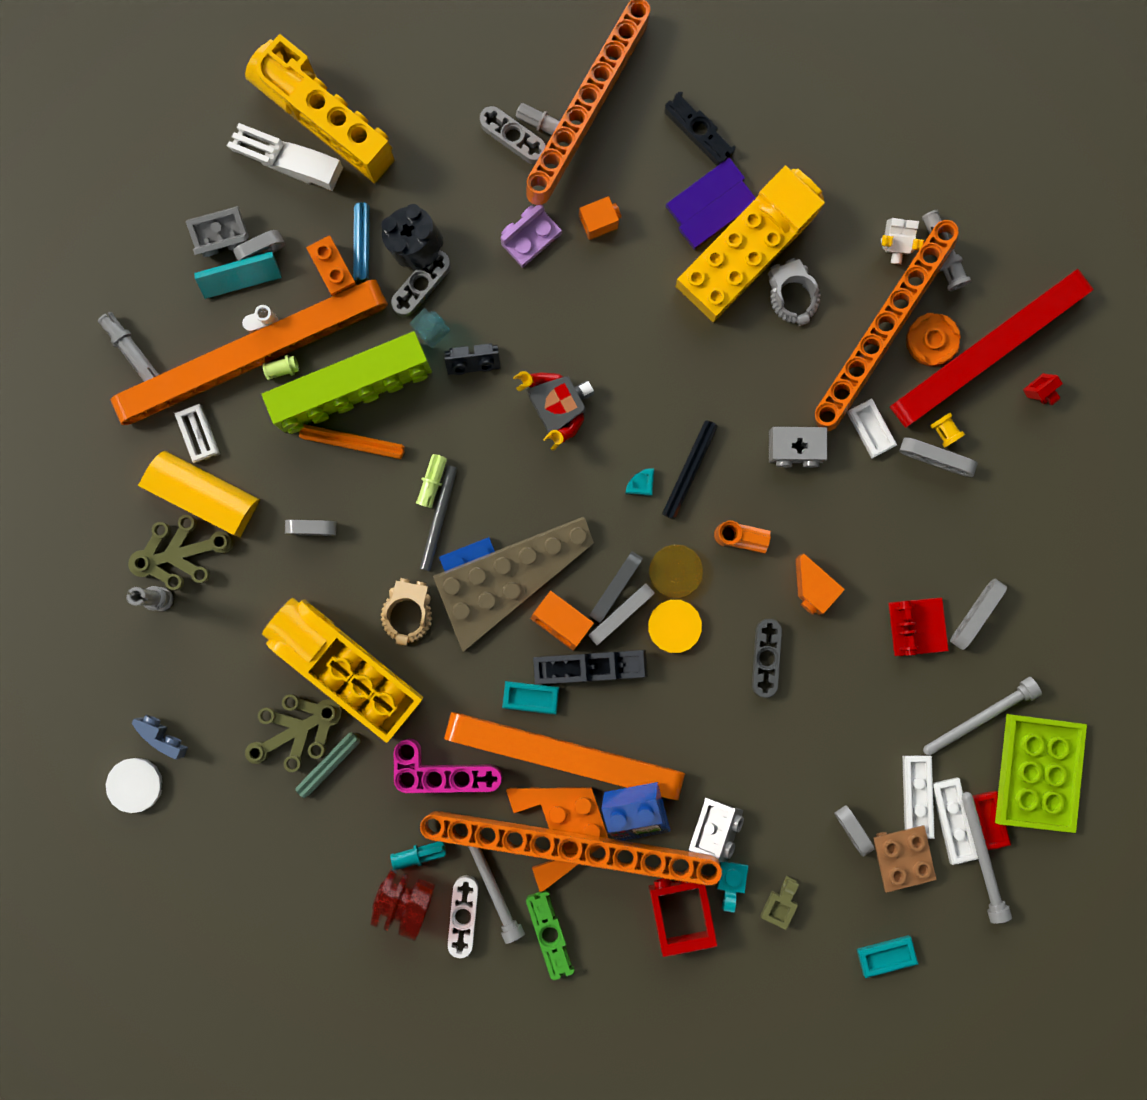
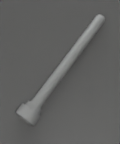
[923,677,1042,755]
[962,792,1012,924]
[458,823,525,944]

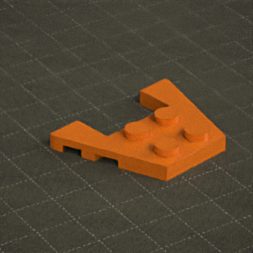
[506,787,608,892]

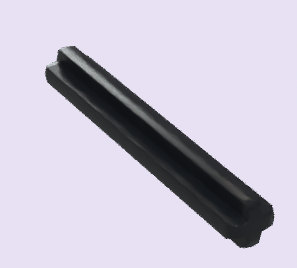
[662,420,718,520]

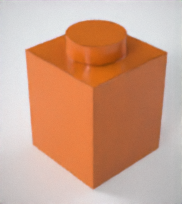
[579,196,621,240]

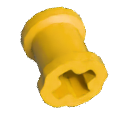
[930,412,965,448]

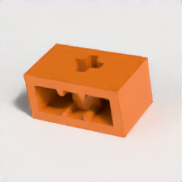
[306,235,357,296]

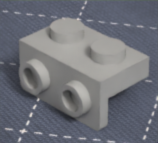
[185,206,249,257]

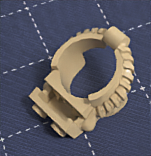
[380,578,432,646]

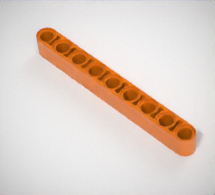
[526,0,650,205]
[815,220,959,431]
[444,712,685,800]

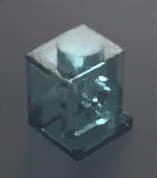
[410,308,450,348]

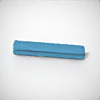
[353,203,369,282]

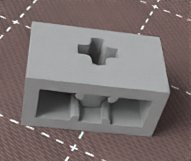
[769,427,827,468]

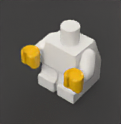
[880,218,924,264]

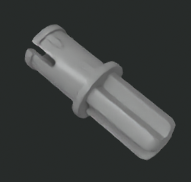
[516,103,560,135]

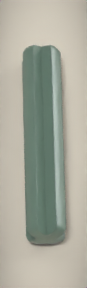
[295,732,360,798]

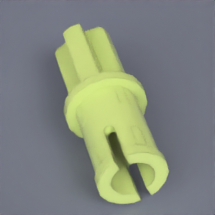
[416,454,447,508]

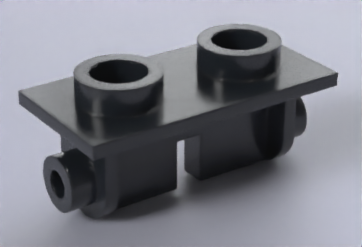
[444,343,501,375]

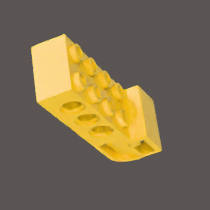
[245,34,395,184]
[676,165,825,323]
[262,598,423,743]

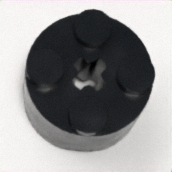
[381,204,443,270]

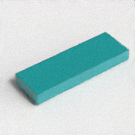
[194,252,282,299]

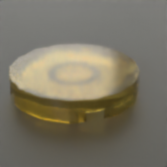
[649,544,703,598]

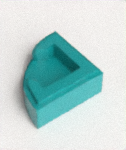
[625,468,654,496]

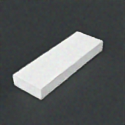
[902,755,935,839]
[933,777,978,865]

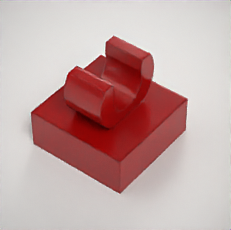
[1023,373,1063,406]

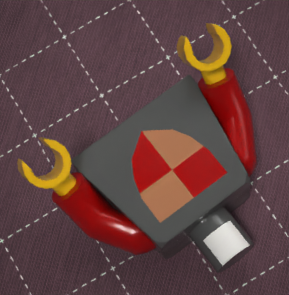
[513,371,595,451]

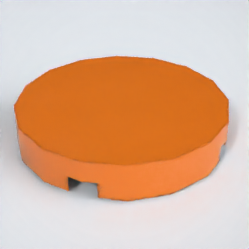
[906,313,961,366]

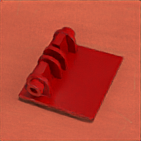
[888,598,948,656]

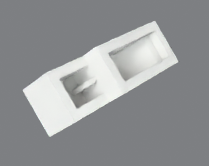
[261,141,343,191]

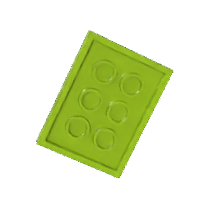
[995,714,1087,833]

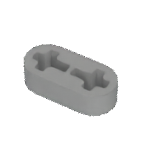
[233,230,285,261]
[285,520,337,536]
[834,805,875,857]

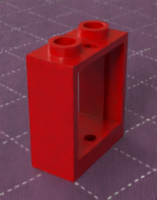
[649,878,717,957]

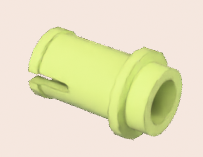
[262,355,299,380]

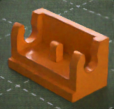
[530,590,594,651]

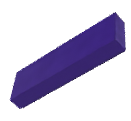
[666,158,745,226]
[678,181,756,250]

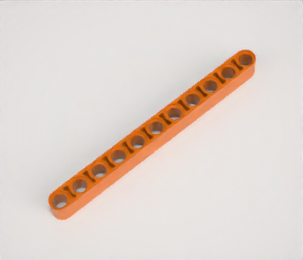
[110,280,388,425]
[420,811,722,885]

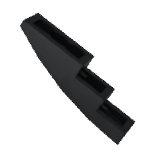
[533,650,648,684]

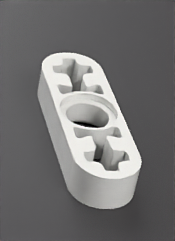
[448,875,479,958]

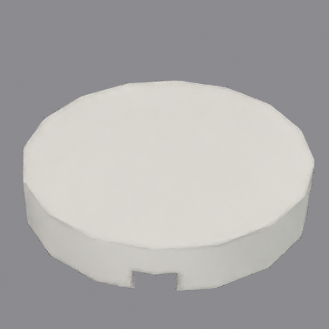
[106,758,163,813]

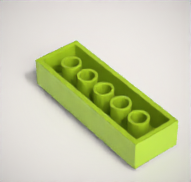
[261,331,432,434]

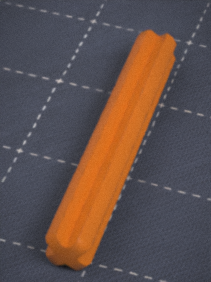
[299,424,405,459]

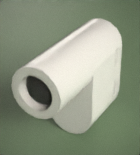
[242,305,279,334]

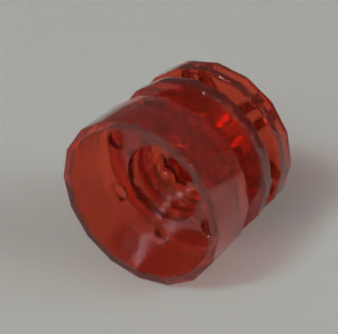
[370,869,436,941]

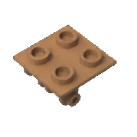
[873,825,936,893]

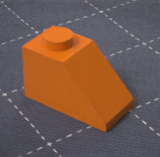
[796,553,845,615]

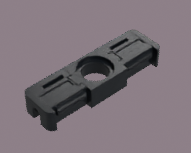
[664,92,736,166]

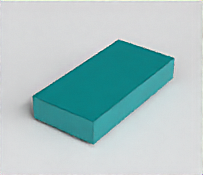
[502,681,559,714]
[856,935,918,978]

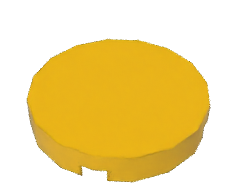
[648,600,702,653]

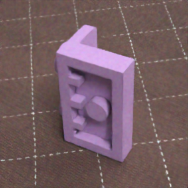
[501,205,562,268]

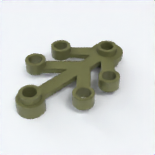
[128,515,234,591]
[245,694,342,772]

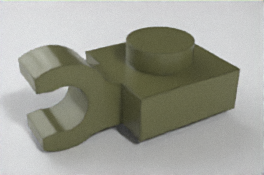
[760,876,799,930]

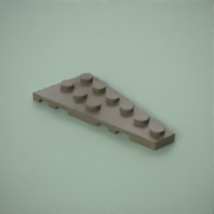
[433,517,594,652]

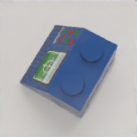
[601,782,670,841]

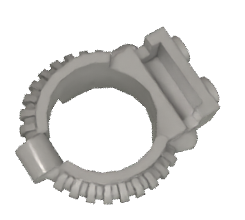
[768,258,821,326]

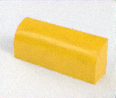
[138,451,261,537]

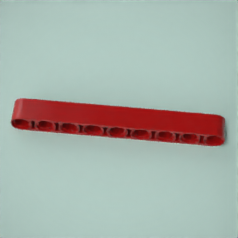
[889,269,1094,428]

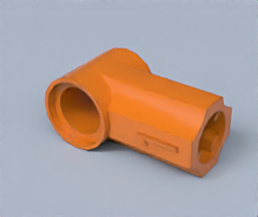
[714,521,771,554]

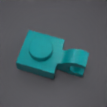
[716,861,748,913]

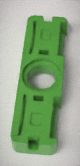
[526,890,574,980]

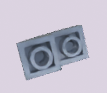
[132,715,188,760]

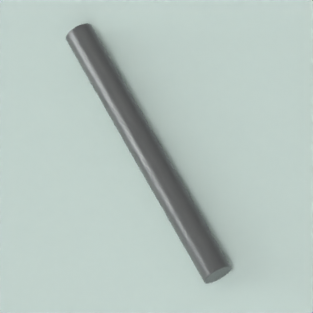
[420,465,458,571]

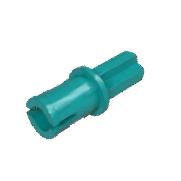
[390,841,446,871]

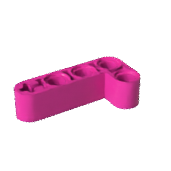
[394,738,503,793]

